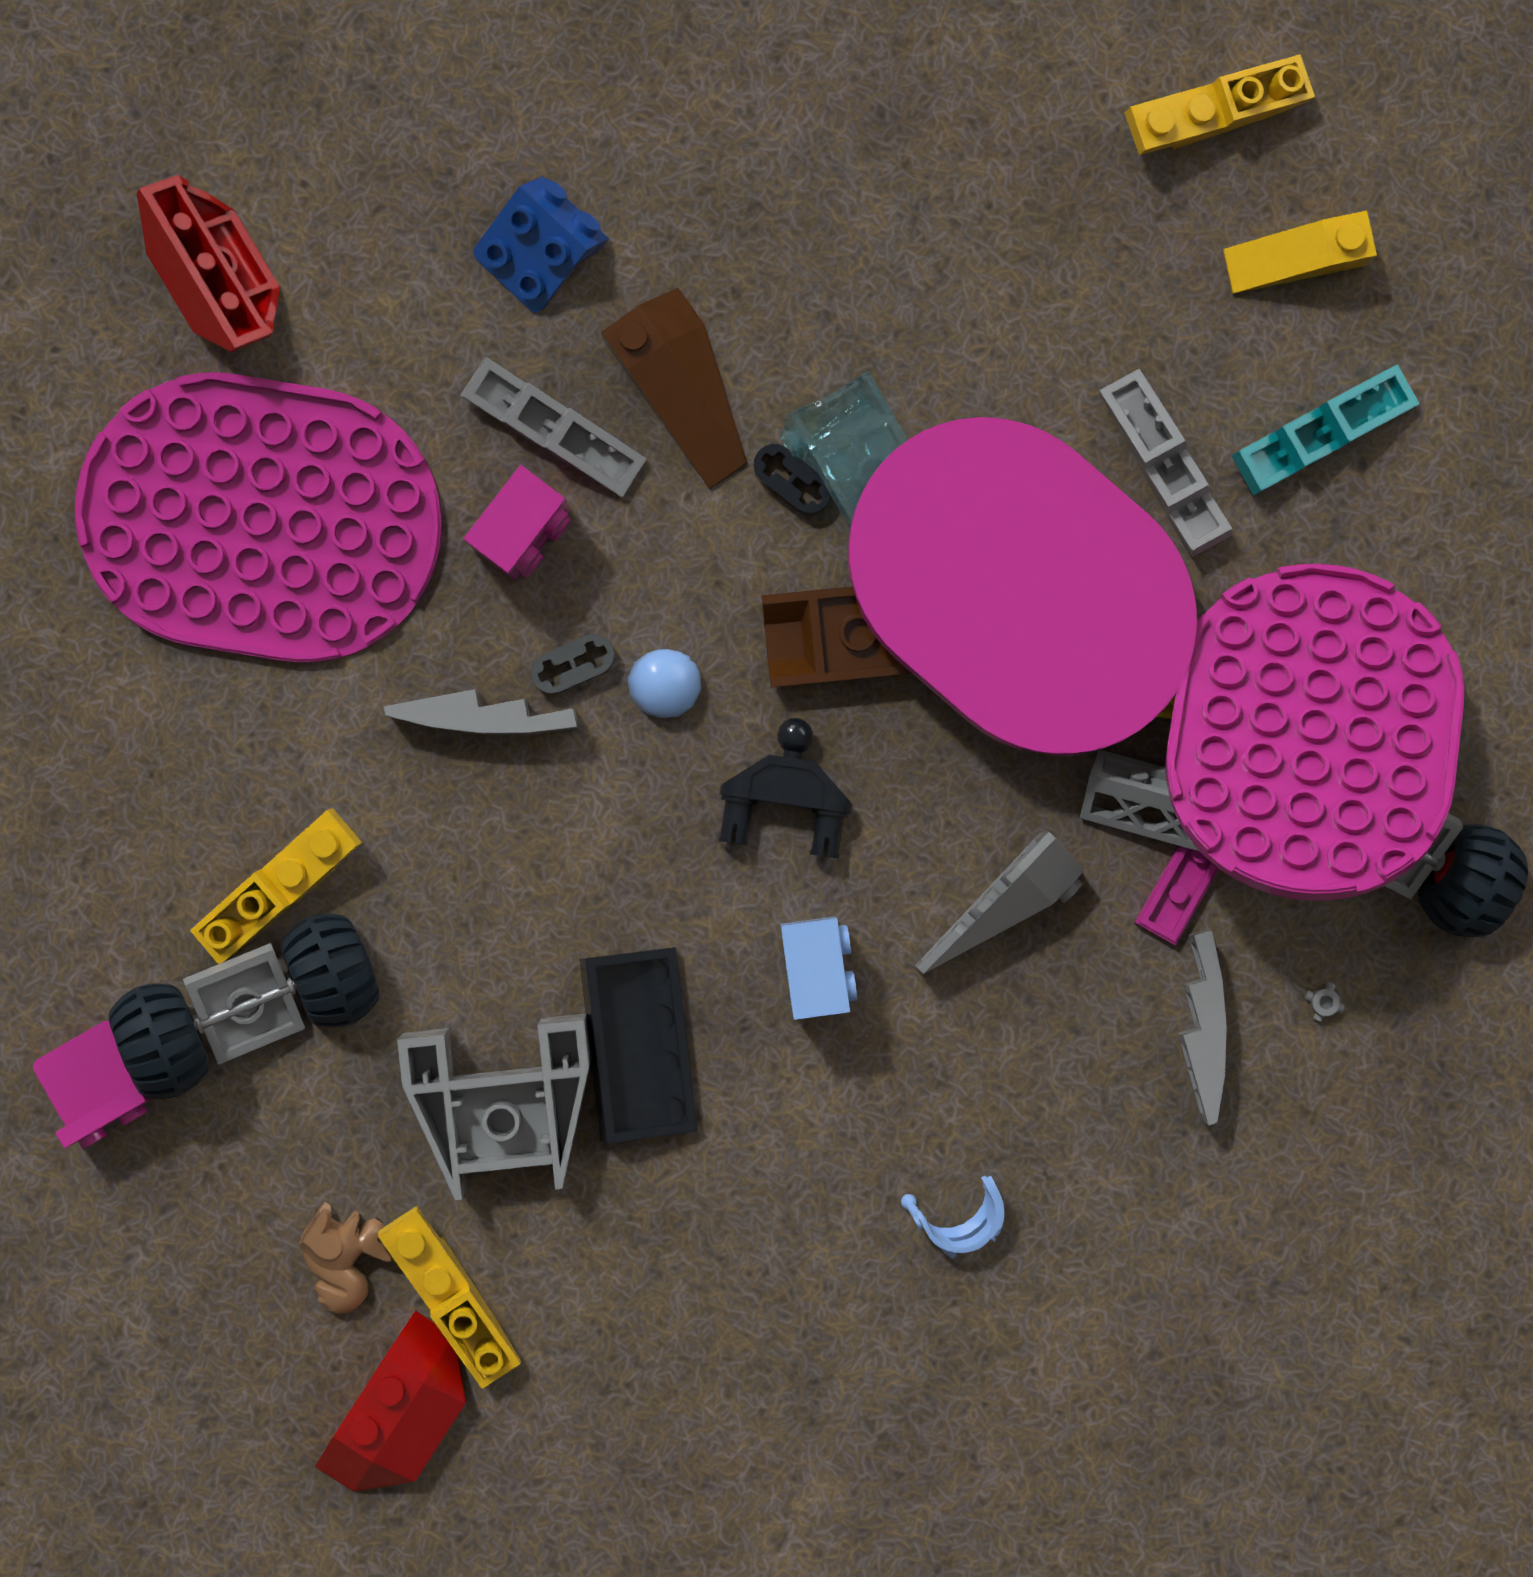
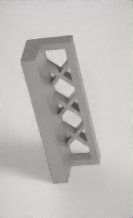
[1080,750,1200,851]

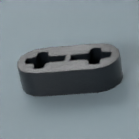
[754,444,831,515]

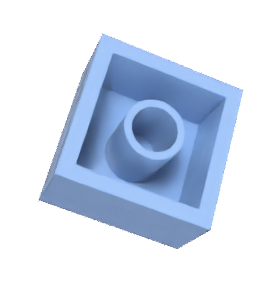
[780,916,858,1020]

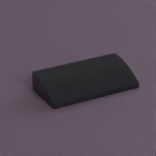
[579,947,697,1144]

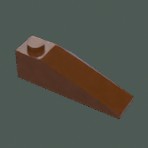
[601,288,747,490]

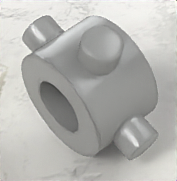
[1304,982,1345,1022]

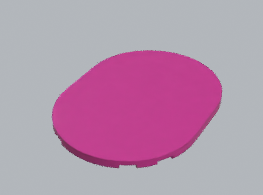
[75,372,442,663]
[847,417,1197,756]
[1165,564,1464,901]

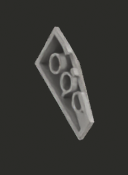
[915,832,1085,974]

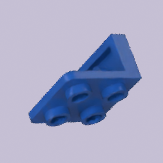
[473,176,610,312]

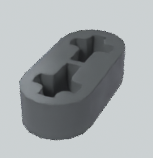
[531,634,615,695]

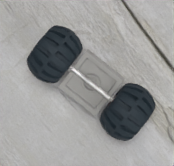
[1385,813,1528,938]
[108,913,380,1099]

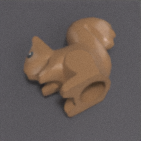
[298,1201,392,1314]

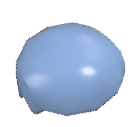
[628,649,702,718]

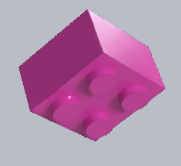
[463,464,572,582]

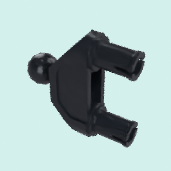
[718,718,853,859]

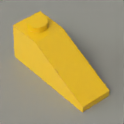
[1223,210,1377,294]

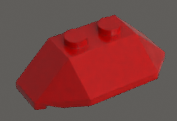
[137,175,280,352]
[315,1310,467,1492]

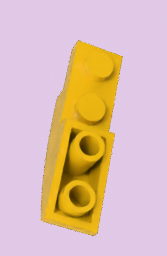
[1124,54,1315,156]
[190,808,362,964]
[378,1206,521,1389]

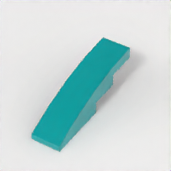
[1231,364,1420,496]

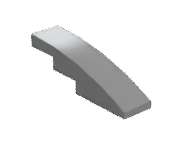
[460,357,647,497]
[1099,368,1233,557]
[384,689,579,735]
[1178,930,1227,1125]

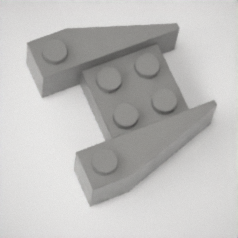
[397,1013,592,1200]

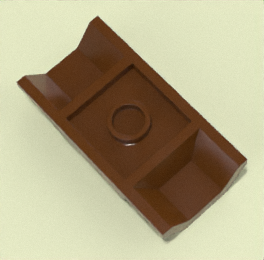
[762,586,912,688]

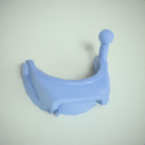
[901,1175,1004,1259]

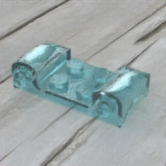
[781,371,908,528]

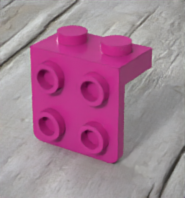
[33,1020,155,1150]

